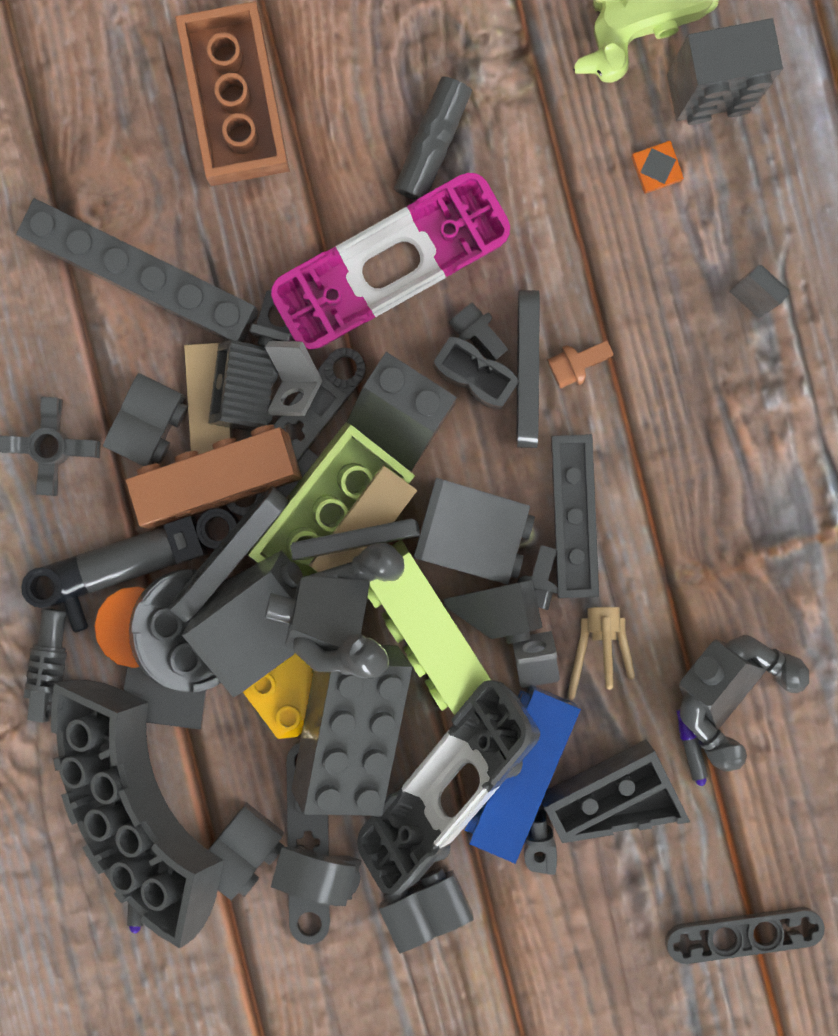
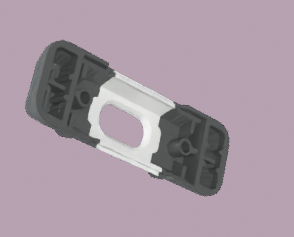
[357,680,540,895]

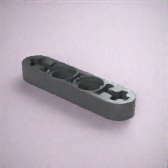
[516,290,540,448]
[168,486,289,622]
[665,907,825,964]

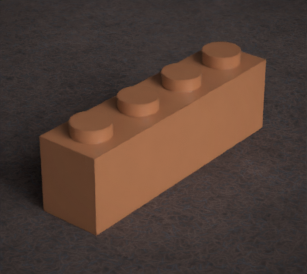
[126,425,302,530]

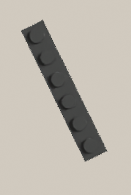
[16,198,259,342]

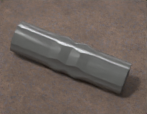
[394,76,472,201]

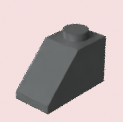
[444,580,543,644]

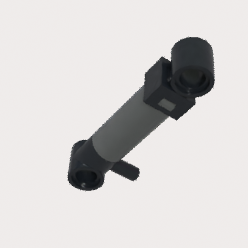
[21,508,239,633]

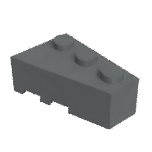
[542,739,690,843]

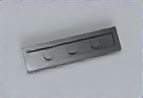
[551,434,599,598]

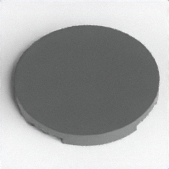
[129,569,226,692]

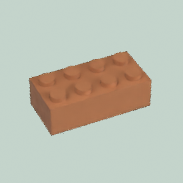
[175,1,290,186]

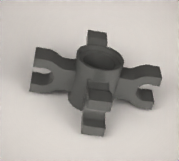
[0,397,101,496]

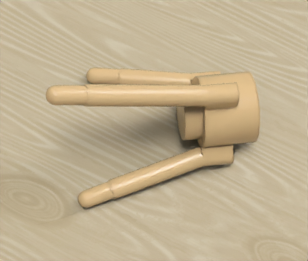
[567,607,635,700]

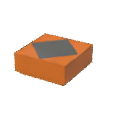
[631,140,684,194]

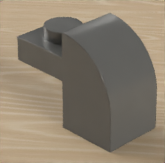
[271,846,362,906]

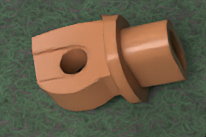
[547,341,614,389]

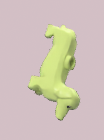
[573,0,719,83]

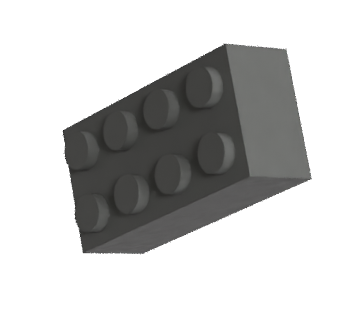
[667,18,783,125]
[291,645,413,816]

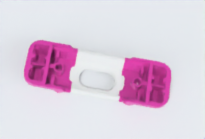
[271,173,510,350]

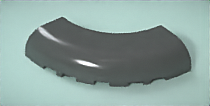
[51,680,224,948]

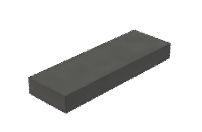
[729,265,790,318]
[290,518,420,560]

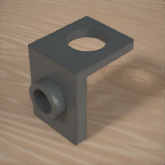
[250,290,295,347]

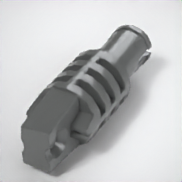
[24,608,67,723]

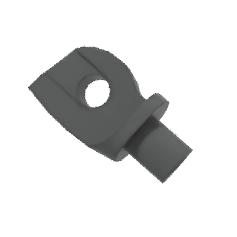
[449,302,509,361]
[517,545,558,610]
[524,809,557,875]

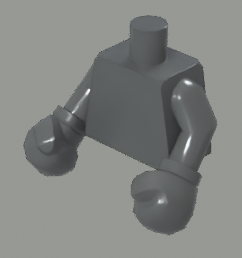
[265,543,405,679]
[679,635,809,772]

